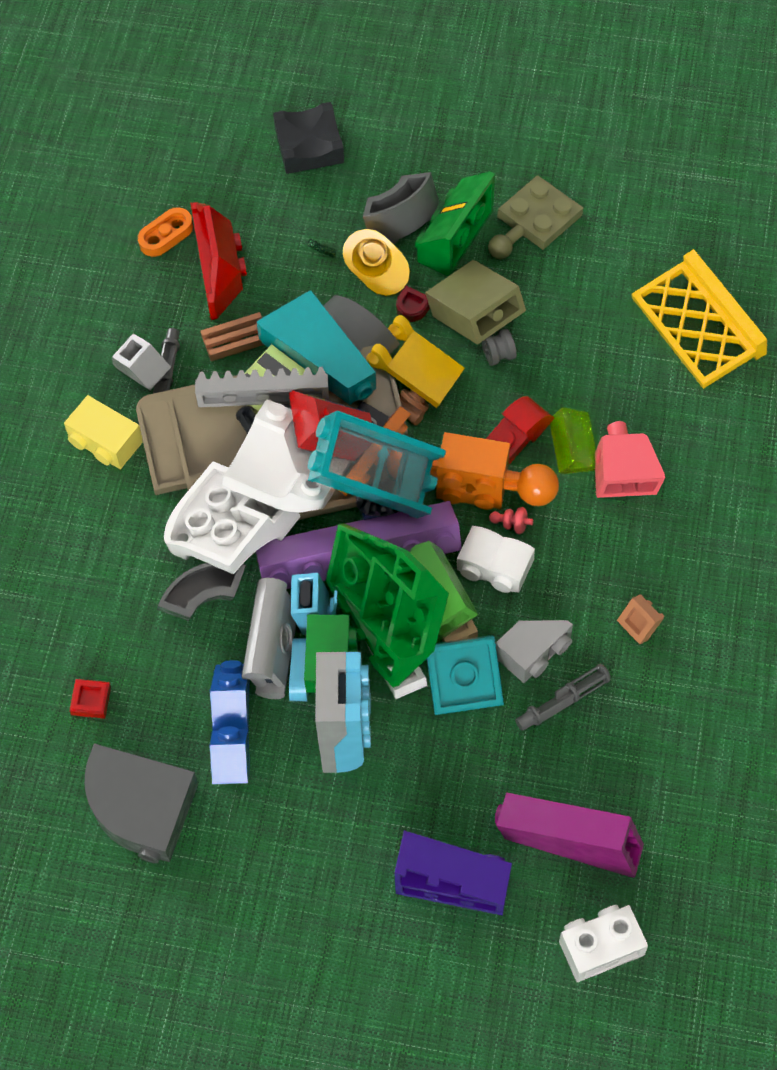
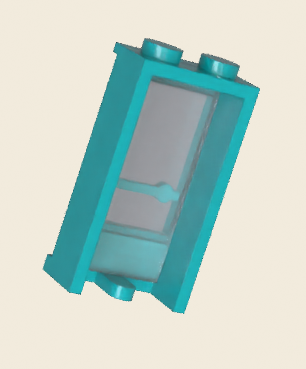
[307,410,446,519]

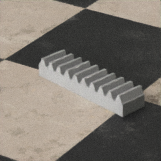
[195,367,329,407]

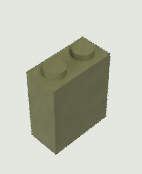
[425,260,526,345]

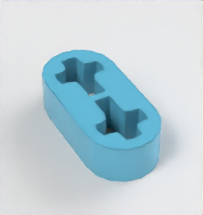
[289,638,309,702]

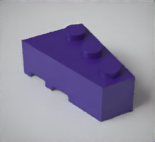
[394,830,512,916]

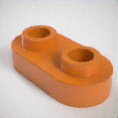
[138,208,193,257]

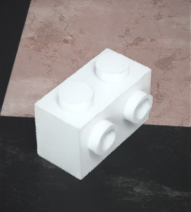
[559,905,648,982]

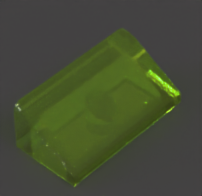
[550,407,596,474]

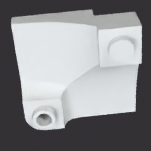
[222,399,351,513]
[164,462,301,574]

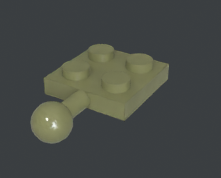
[488,175,584,259]

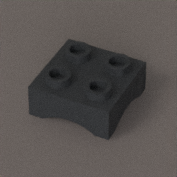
[273,102,345,174]

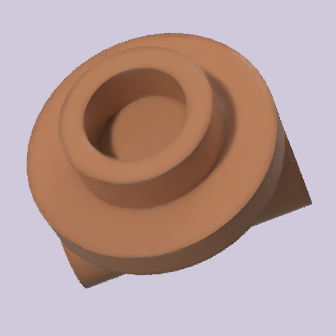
[399,389,430,426]

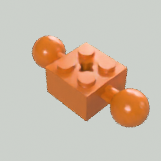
[386,432,559,510]

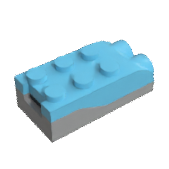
[315,652,371,773]

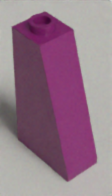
[495,792,644,878]

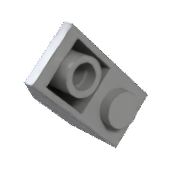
[112,333,171,390]
[495,620,573,683]

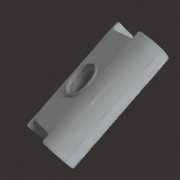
[242,578,296,699]

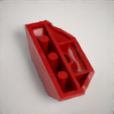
[190,202,247,320]

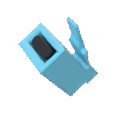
[291,573,337,635]

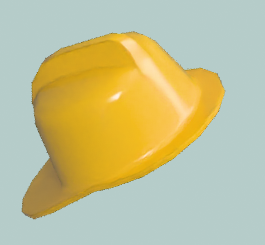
[343,229,410,296]

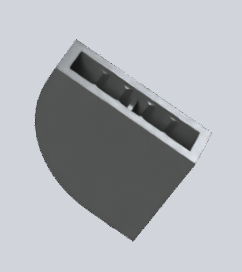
[84,744,198,863]

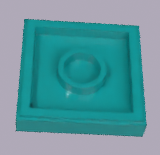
[427,635,504,715]

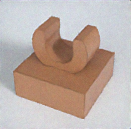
[617,594,664,644]

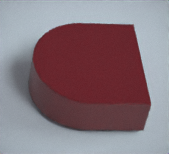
[396,286,430,322]

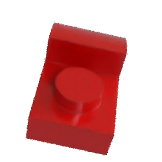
[486,396,555,464]

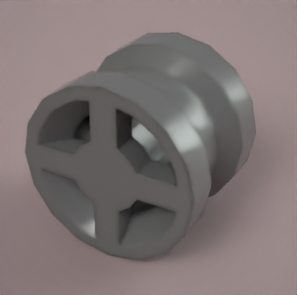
[482,328,517,366]

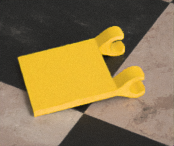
[366,315,465,408]

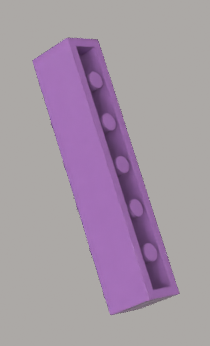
[256,501,462,589]

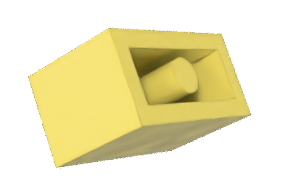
[64,395,143,470]

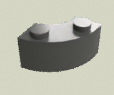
[363,172,439,244]
[323,295,400,354]
[156,563,246,621]

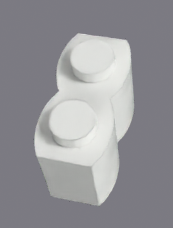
[457,526,535,593]

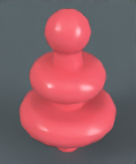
[489,507,533,535]

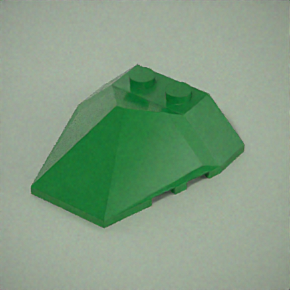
[326,523,449,687]

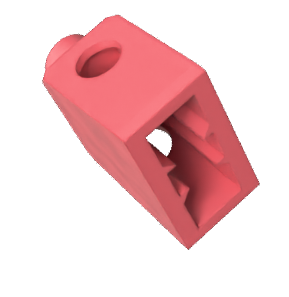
[595,421,665,498]

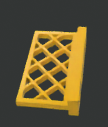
[632,249,767,389]

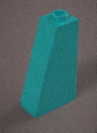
[256,290,376,405]

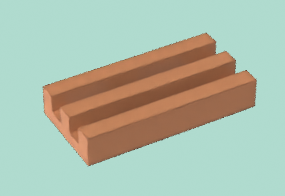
[201,312,264,361]

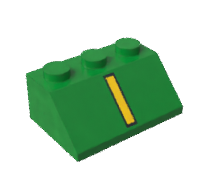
[415,171,495,276]

